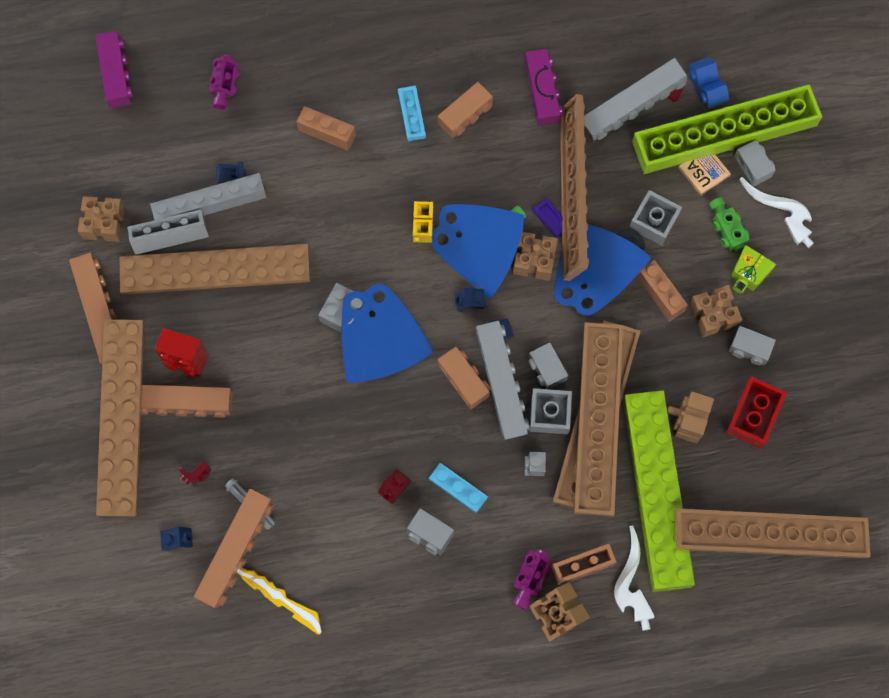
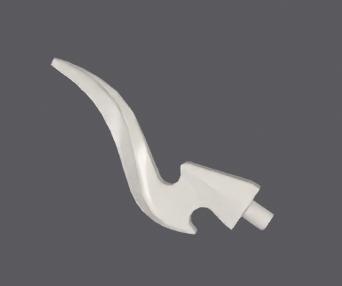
[739,177,814,248]
[614,525,654,631]

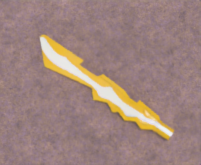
[237,568,322,635]

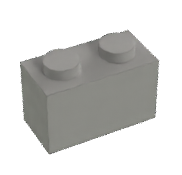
[734,140,776,187]
[729,326,776,365]
[528,343,568,390]

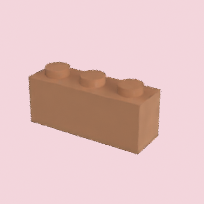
[437,82,493,138]
[297,106,356,151]
[636,260,688,322]
[437,347,490,410]
[551,544,616,586]

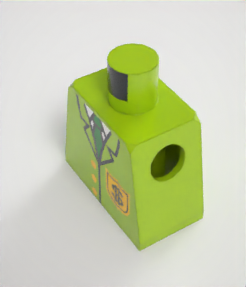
[731,245,777,294]

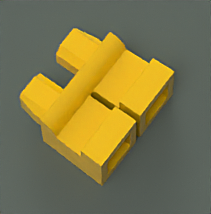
[413,201,433,243]

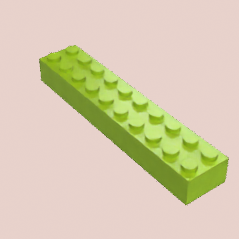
[632,84,822,174]
[623,390,695,592]

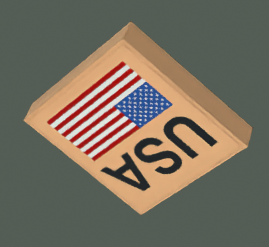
[678,154,731,195]

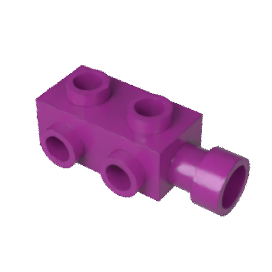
[209,55,240,110]
[512,550,552,610]

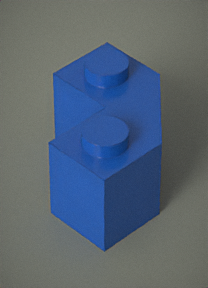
[688,57,730,108]

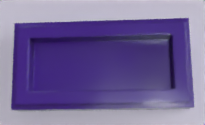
[532,198,563,238]

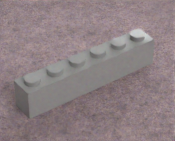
[584,58,687,141]
[150,173,266,220]
[475,321,530,440]

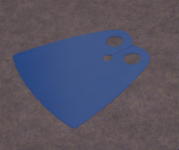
[431,204,524,299]
[554,224,651,316]
[342,283,433,382]

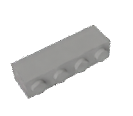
[127,209,209,255]

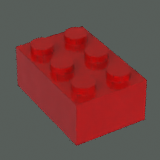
[155,328,209,377]
[725,376,787,449]

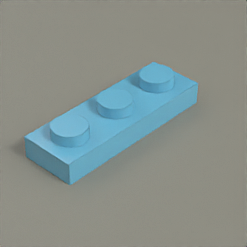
[398,86,426,141]
[429,463,488,514]

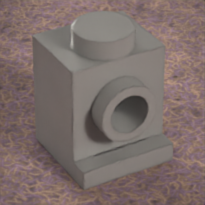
[525,452,546,476]

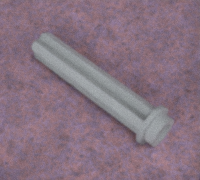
[225,478,275,530]

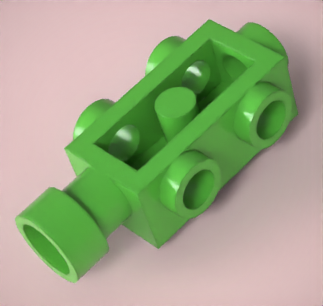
[709,197,749,252]

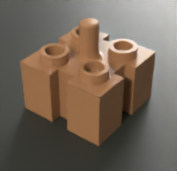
[78,196,125,242]
[513,232,558,281]
[689,285,742,337]
[667,391,714,444]
[529,582,590,642]

